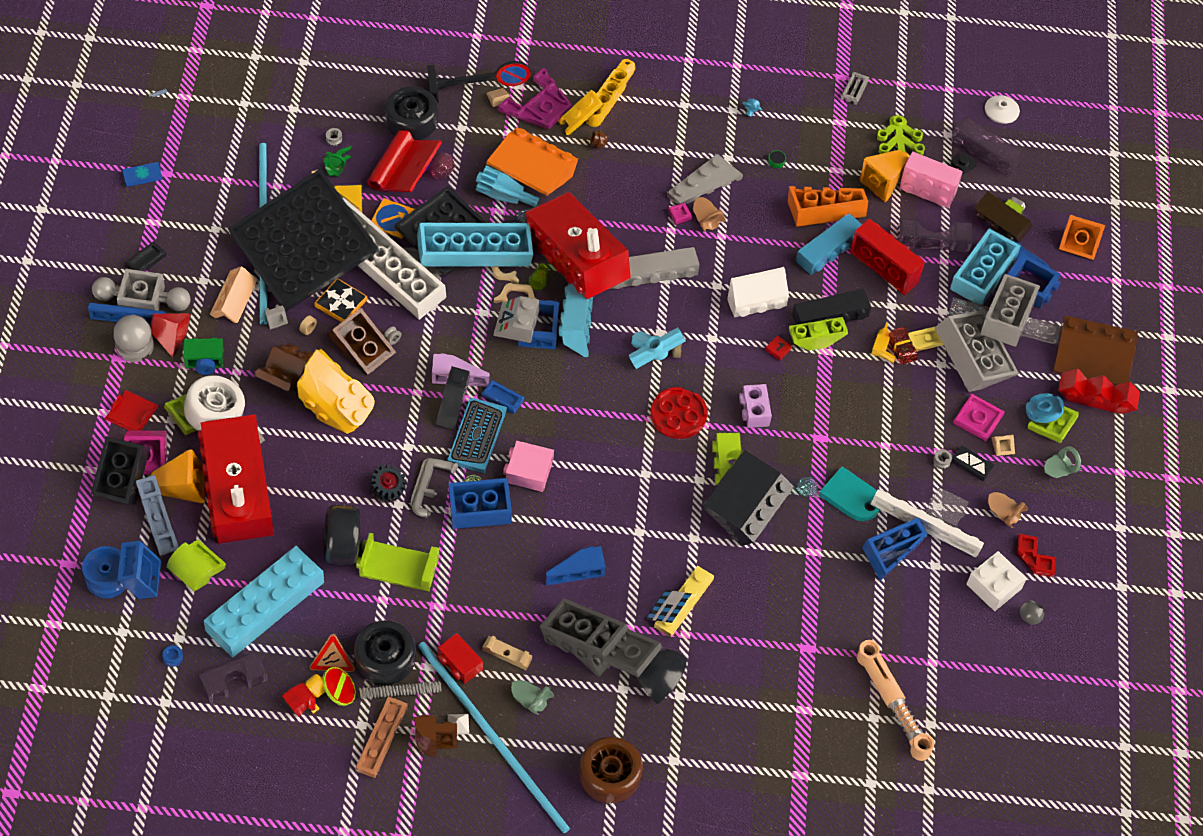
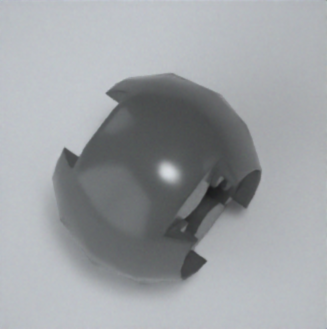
[1020,600,1045,625]

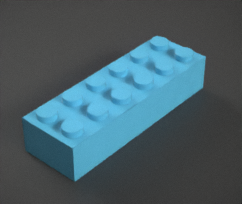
[417,223,533,266]
[204,546,324,658]

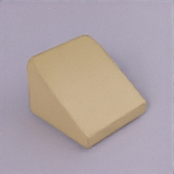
[487,88,509,107]
[991,435,1015,456]

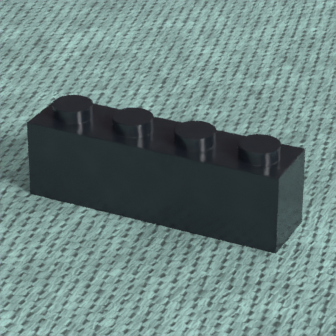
[792,289,871,325]

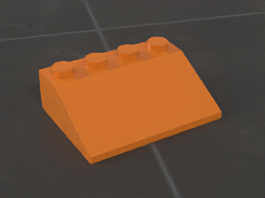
[486,127,578,196]

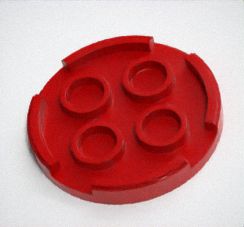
[650,387,708,439]

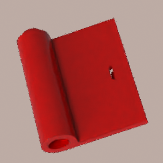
[367,130,442,192]

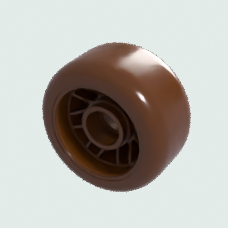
[579,737,643,803]

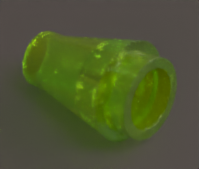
[529,263,548,290]

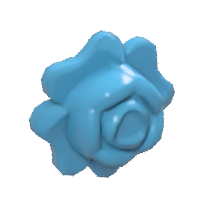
[742,98,762,117]

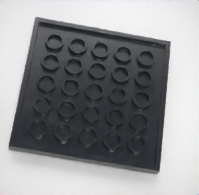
[228,168,380,312]

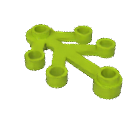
[877,115,925,155]

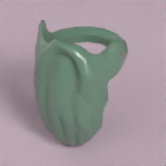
[1044,446,1082,478]
[511,680,554,715]

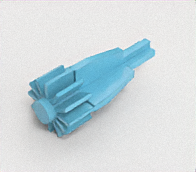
[476,165,539,207]

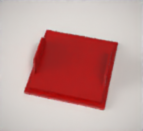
[105,390,159,431]

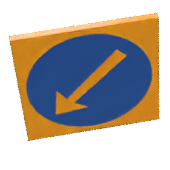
[371,198,415,239]

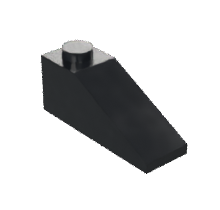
[436,366,470,430]

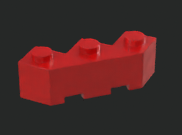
[1058,369,1140,414]

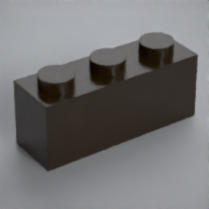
[974,191,1032,243]

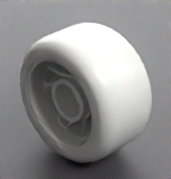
[184,376,245,431]

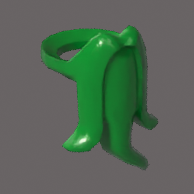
[324,146,352,177]

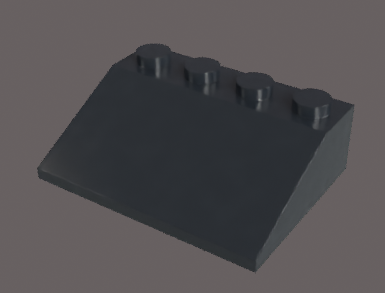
[702,450,794,546]

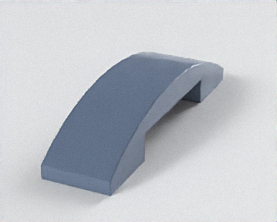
[136,475,179,556]

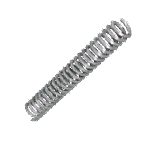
[359,681,442,699]

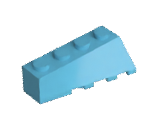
[559,283,593,357]

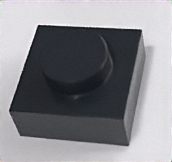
[951,152,977,175]

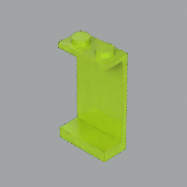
[356,533,439,592]

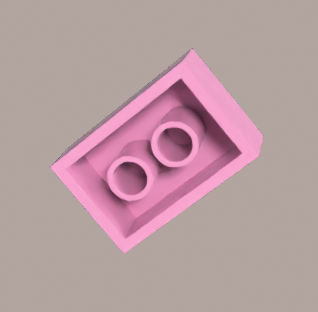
[899,152,963,208]

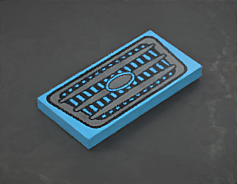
[448,397,507,473]

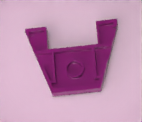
[498,68,572,130]

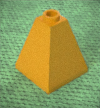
[859,150,910,202]
[151,449,205,503]

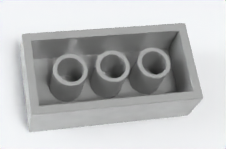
[980,274,1040,347]

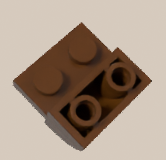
[414,714,457,757]

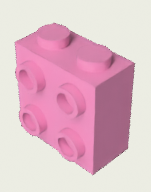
[503,441,554,492]

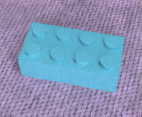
[950,229,1021,307]

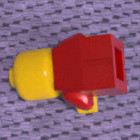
[282,674,326,717]

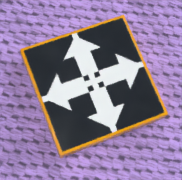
[315,278,367,323]

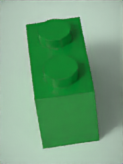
[183,338,224,369]

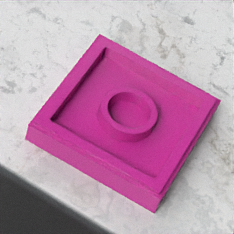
[953,394,1005,441]

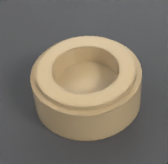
[299,315,317,335]

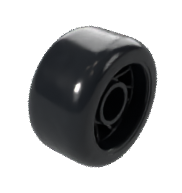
[385,86,438,140]
[323,504,360,565]
[354,620,416,685]

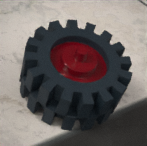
[369,464,407,502]

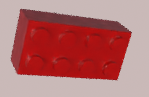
[850,218,925,295]

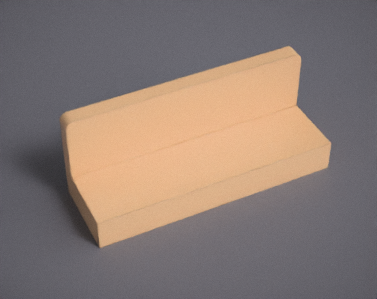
[210,266,257,323]

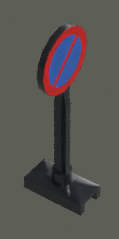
[427,61,531,103]

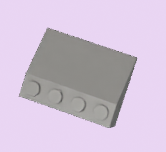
[935,310,1019,392]

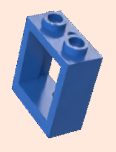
[1007,253,1061,309]
[518,300,559,349]
[117,541,161,599]

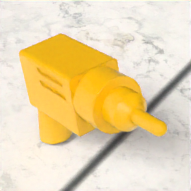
[871,323,896,364]

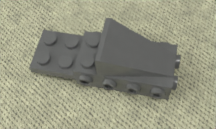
[540,598,662,677]

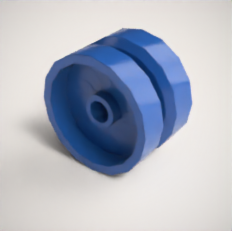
[82,546,127,598]

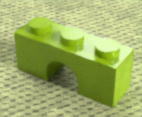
[712,433,741,486]

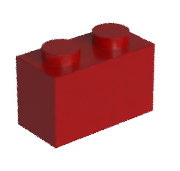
[438,633,483,684]

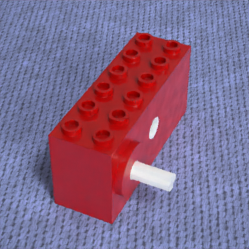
[525,192,631,299]
[198,414,274,544]

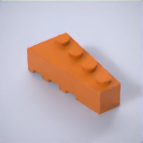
[787,186,868,227]

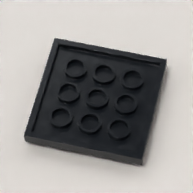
[394,186,487,276]

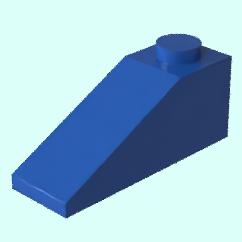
[545,546,606,585]

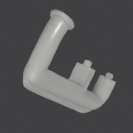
[411,458,458,518]

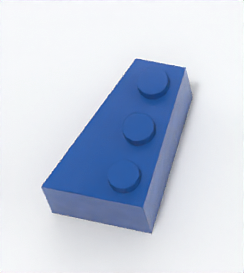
[862,518,928,582]

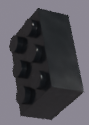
[91,436,150,505]

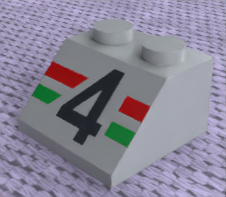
[494,296,539,343]

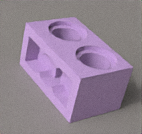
[739,384,772,428]

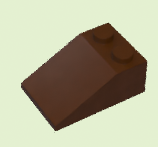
[327,308,396,375]

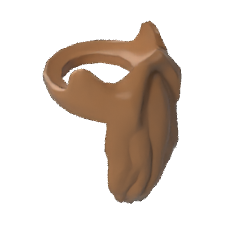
[693,197,726,232]
[988,492,1028,528]

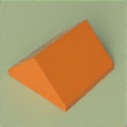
[1059,215,1105,260]

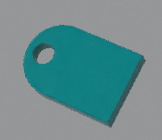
[819,466,880,521]

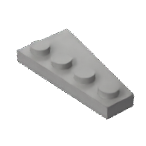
[667,154,743,205]

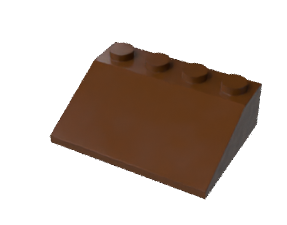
[1053,315,1138,385]

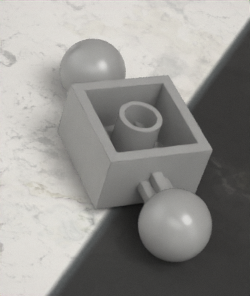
[92,269,191,311]

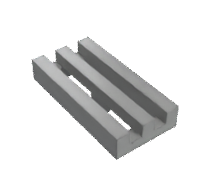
[841,71,869,105]

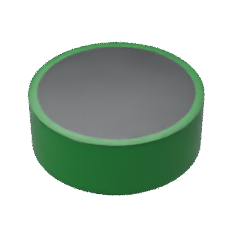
[768,150,786,168]

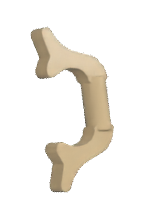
[491,266,519,284]
[494,283,536,303]

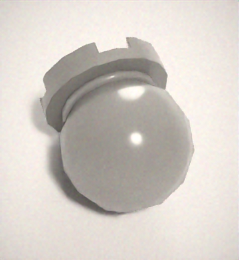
[113,315,154,362]

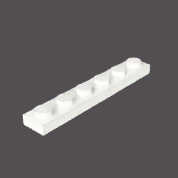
[871,490,984,558]

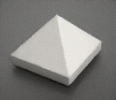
[448,714,469,735]

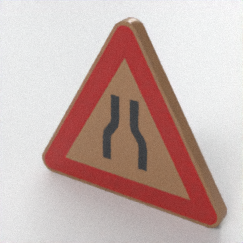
[310,634,355,672]

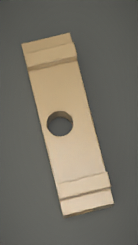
[482,636,532,670]

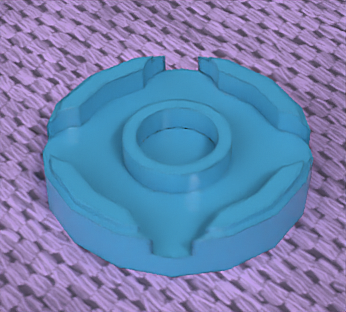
[1026,393,1064,423]

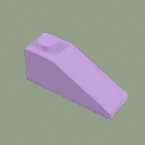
[432,353,489,387]

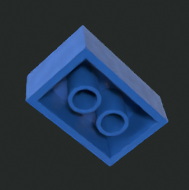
[449,478,512,529]

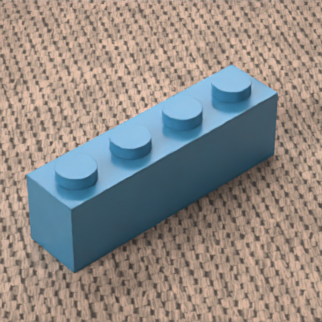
[796,213,862,275]

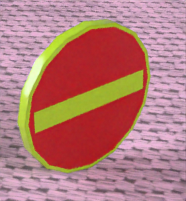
[322,667,356,706]

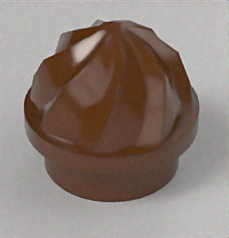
[590,131,608,149]

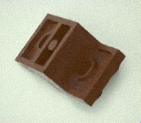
[255,343,313,391]

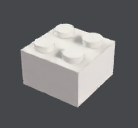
[966,551,1027,611]

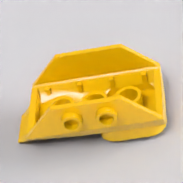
[297,349,374,434]

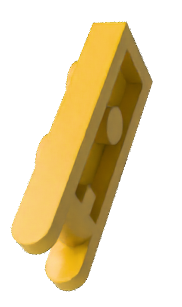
[558,90,603,135]

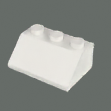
[727,267,789,317]

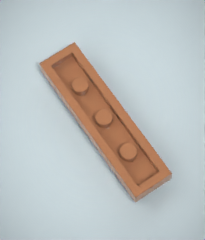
[356,696,408,778]

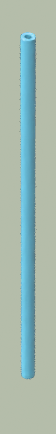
[259,143,267,325]
[418,642,570,833]

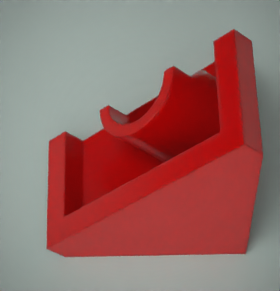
[150,313,190,358]

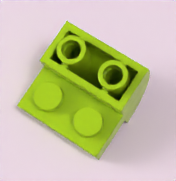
[167,540,226,592]

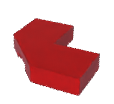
[1016,534,1056,577]

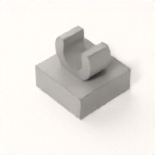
[265,305,288,329]

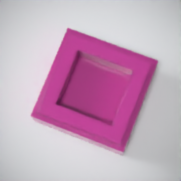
[668,203,692,225]

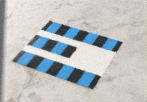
[646,590,692,623]

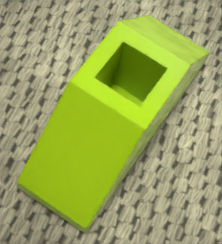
[789,317,848,351]

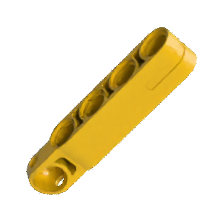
[586,59,635,127]

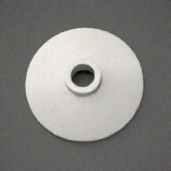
[985,95,1020,124]

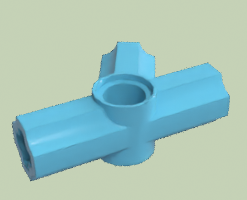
[629,327,686,369]

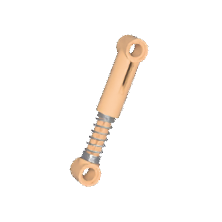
[857,640,934,761]

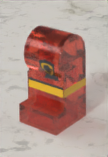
[889,326,918,364]

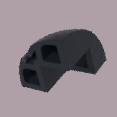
[637,648,687,704]

